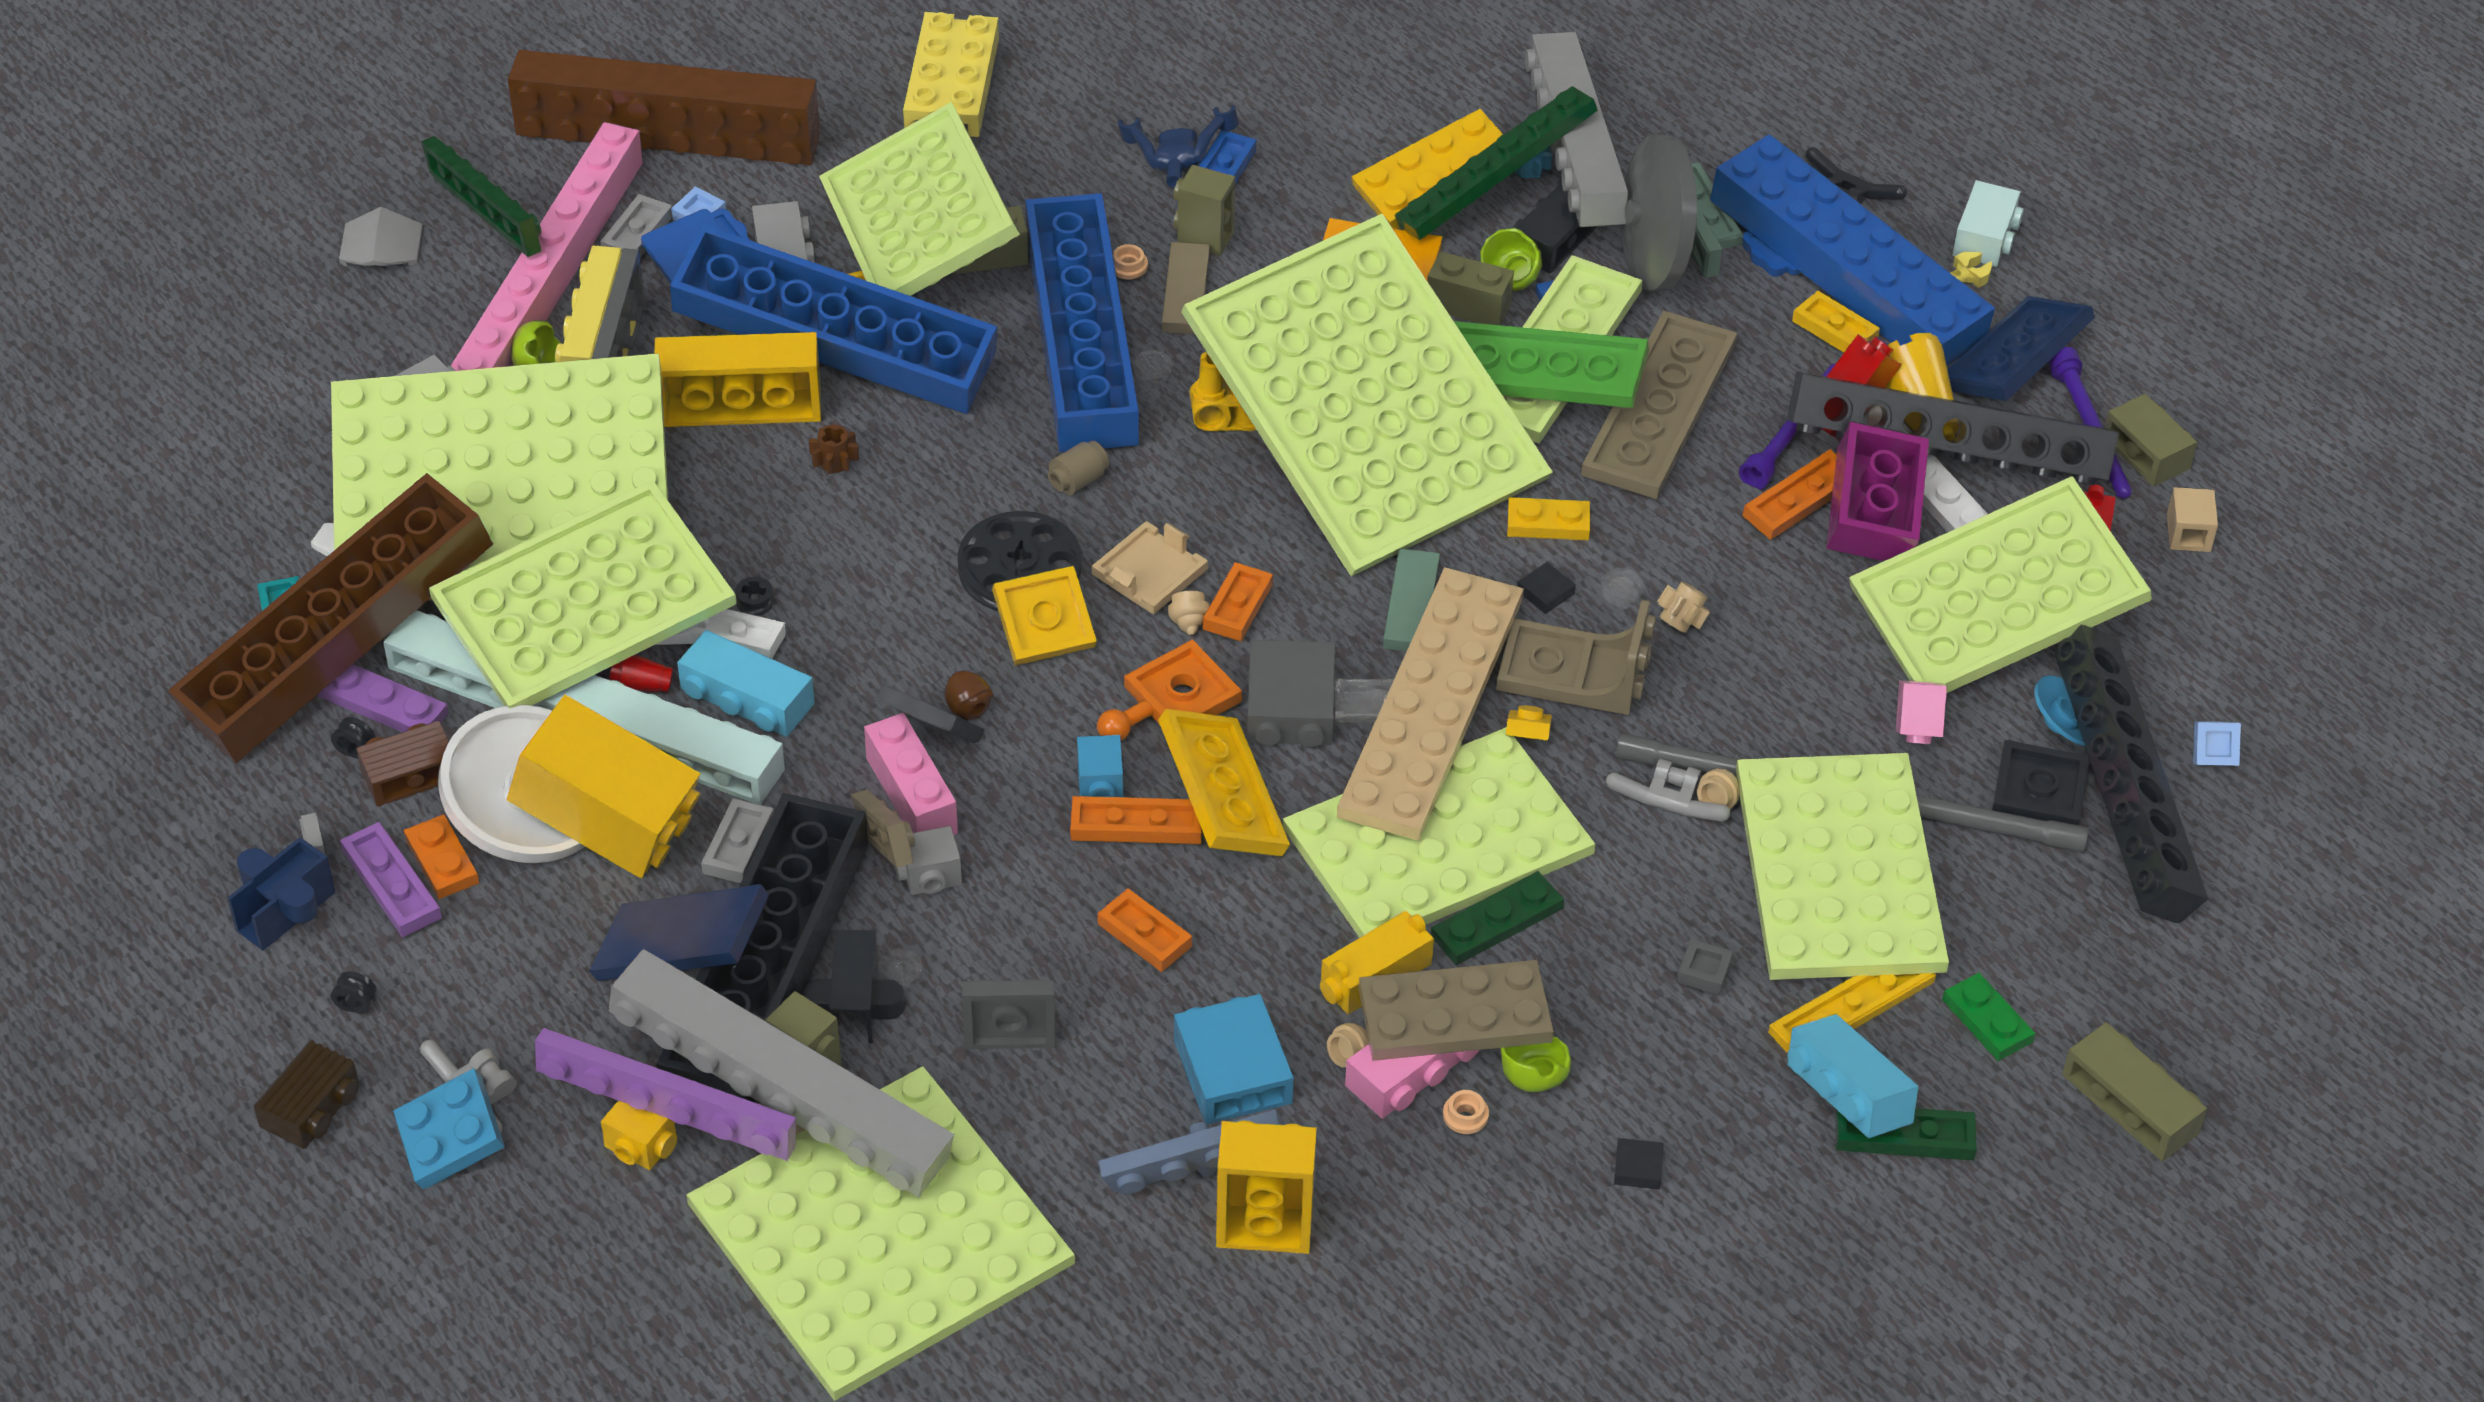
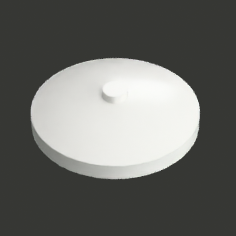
[438,705,585,863]

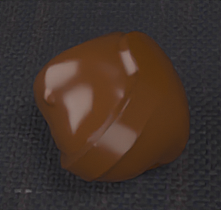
[944,670,993,721]

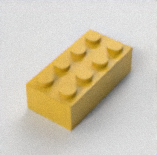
[654,332,821,427]

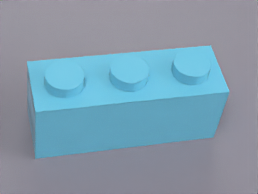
[677,630,815,737]
[1788,1014,1918,1138]

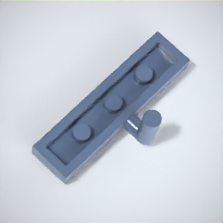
[1098,1109,1286,1194]

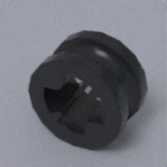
[735,576,774,616]
[331,717,375,759]
[330,971,377,1014]

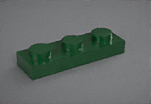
[1431,871,1564,966]
[1835,1108,1977,1161]

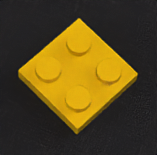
[992,566,1097,666]

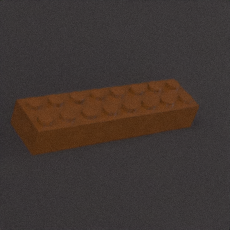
[508,49,820,165]
[168,473,493,763]

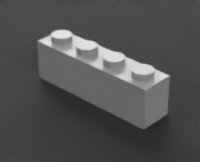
[752,201,815,263]

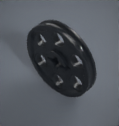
[958,511,1082,611]

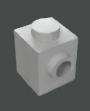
[895,826,962,895]

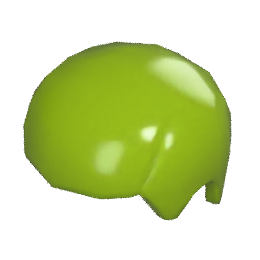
[1480,228,1542,292]
[511,320,562,366]
[1500,1036,1571,1092]

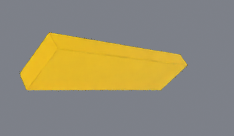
[1768,973,1936,1053]

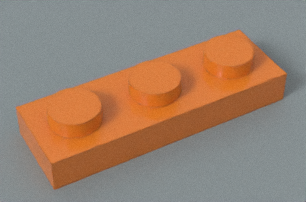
[1742,449,1837,540]
[1070,796,1202,844]

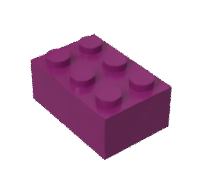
[1826,422,1929,561]

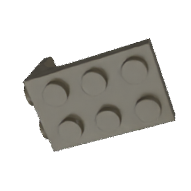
[1496,600,1656,715]

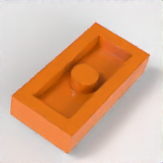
[1203,562,1273,642]
[403,814,479,900]
[1097,888,1192,972]

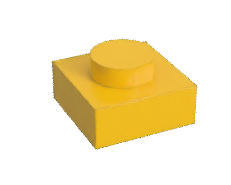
[1506,705,1552,740]

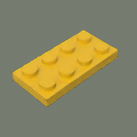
[1351,109,1503,229]
[1158,709,1290,856]

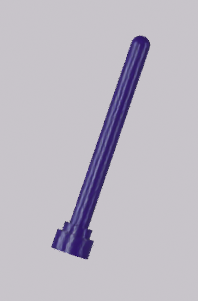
[2047,347,2132,499]
[1739,363,1835,489]

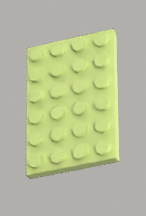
[819,102,1020,296]
[1849,476,2152,693]
[429,480,737,709]
[1283,728,1595,938]
[1736,753,1949,980]

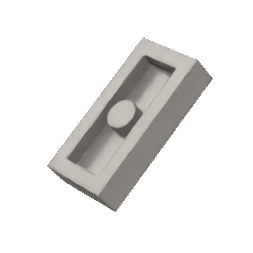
[600,194,672,258]
[701,798,774,883]

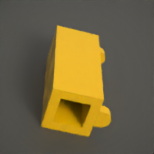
[1320,911,1434,1015]

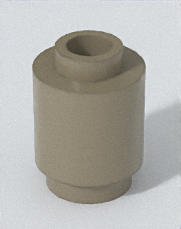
[1048,441,1109,495]

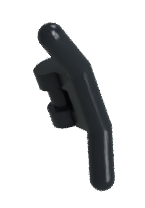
[1805,147,1907,204]

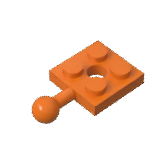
[1097,639,1242,742]

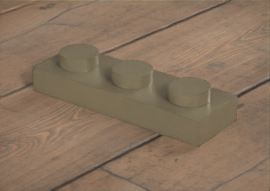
[851,789,915,868]

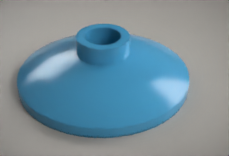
[2034,675,2085,746]

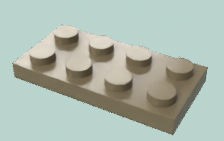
[1358,960,1554,1061]

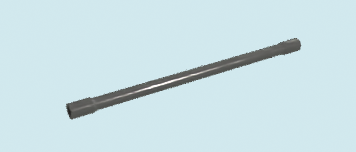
[1616,733,2089,853]

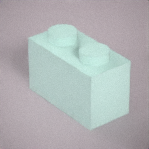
[1952,180,2024,267]

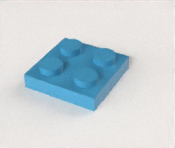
[393,1068,505,1189]

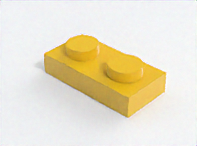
[1792,291,1880,353]
[1507,497,1590,540]

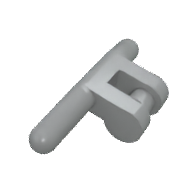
[1606,758,1730,822]
[420,1040,517,1133]

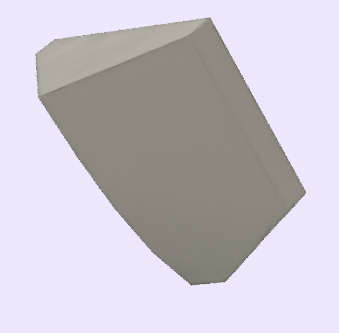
[339,207,423,266]

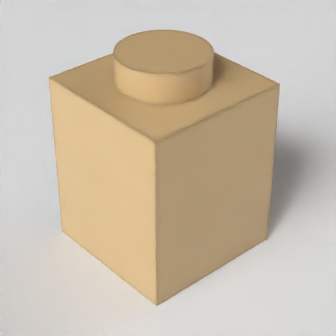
[2167,487,2218,552]

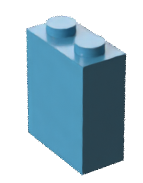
[1174,994,1294,1124]

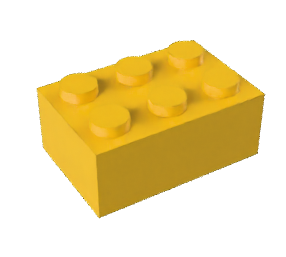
[1216,1120,1317,1254]

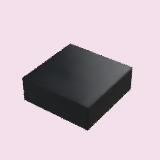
[1517,562,1576,614]
[1614,1138,1664,1190]

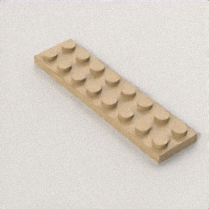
[1337,567,1524,841]

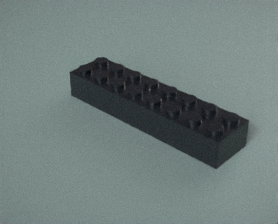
[656,793,868,1102]

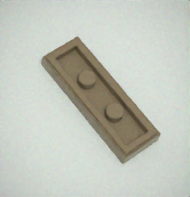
[1162,242,1210,334]

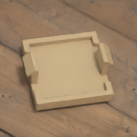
[1092,521,1208,615]

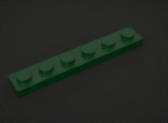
[1394,86,1598,240]
[421,136,542,257]

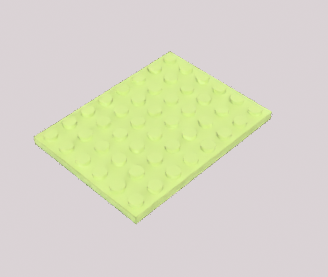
[1181,214,1552,577]
[331,353,668,600]

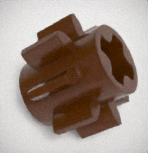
[809,424,859,474]

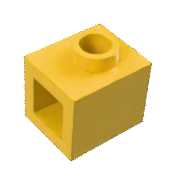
[601,1101,677,1171]

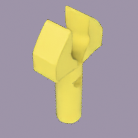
[1950,252,1992,288]

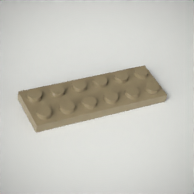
[1581,310,1737,499]

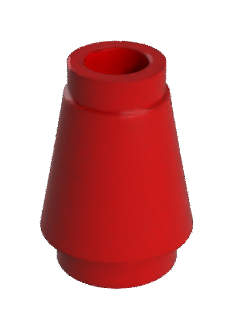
[609,654,673,693]

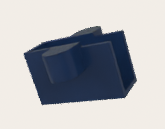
[227,837,335,951]

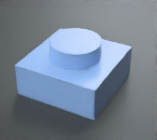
[671,186,726,221]
[2193,721,2241,766]

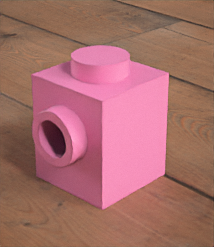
[1896,680,1947,744]

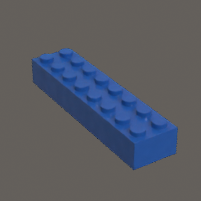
[1710,134,1995,366]
[1025,193,1139,452]
[670,223,997,414]

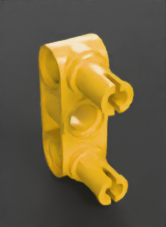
[1189,352,1256,431]

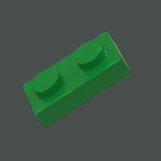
[1942,972,2035,1061]

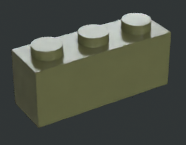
[2062,1022,2208,1162]

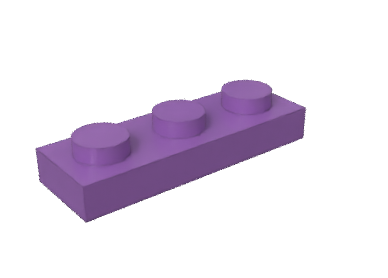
[318,664,449,732]
[340,822,442,938]

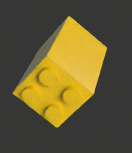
[506,694,701,878]

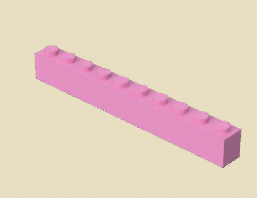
[451,122,643,371]

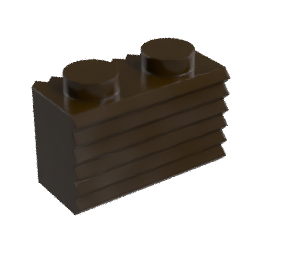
[253,1040,359,1149]

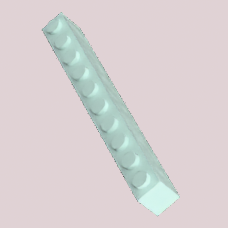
[383,610,785,805]

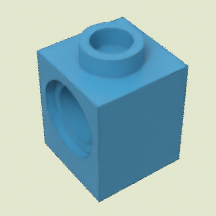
[1077,735,1123,797]

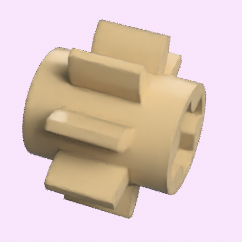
[1657,581,1710,633]

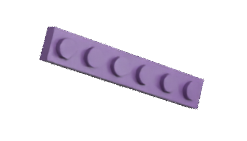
[535,1028,796,1161]

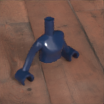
[1118,105,1239,188]

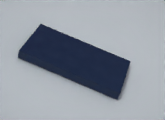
[1948,296,2095,401]
[589,884,769,981]

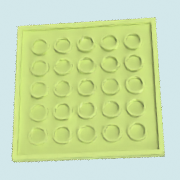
[686,1066,1075,1401]

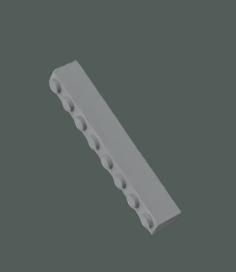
[1525,32,1628,227]
[609,949,954,1197]

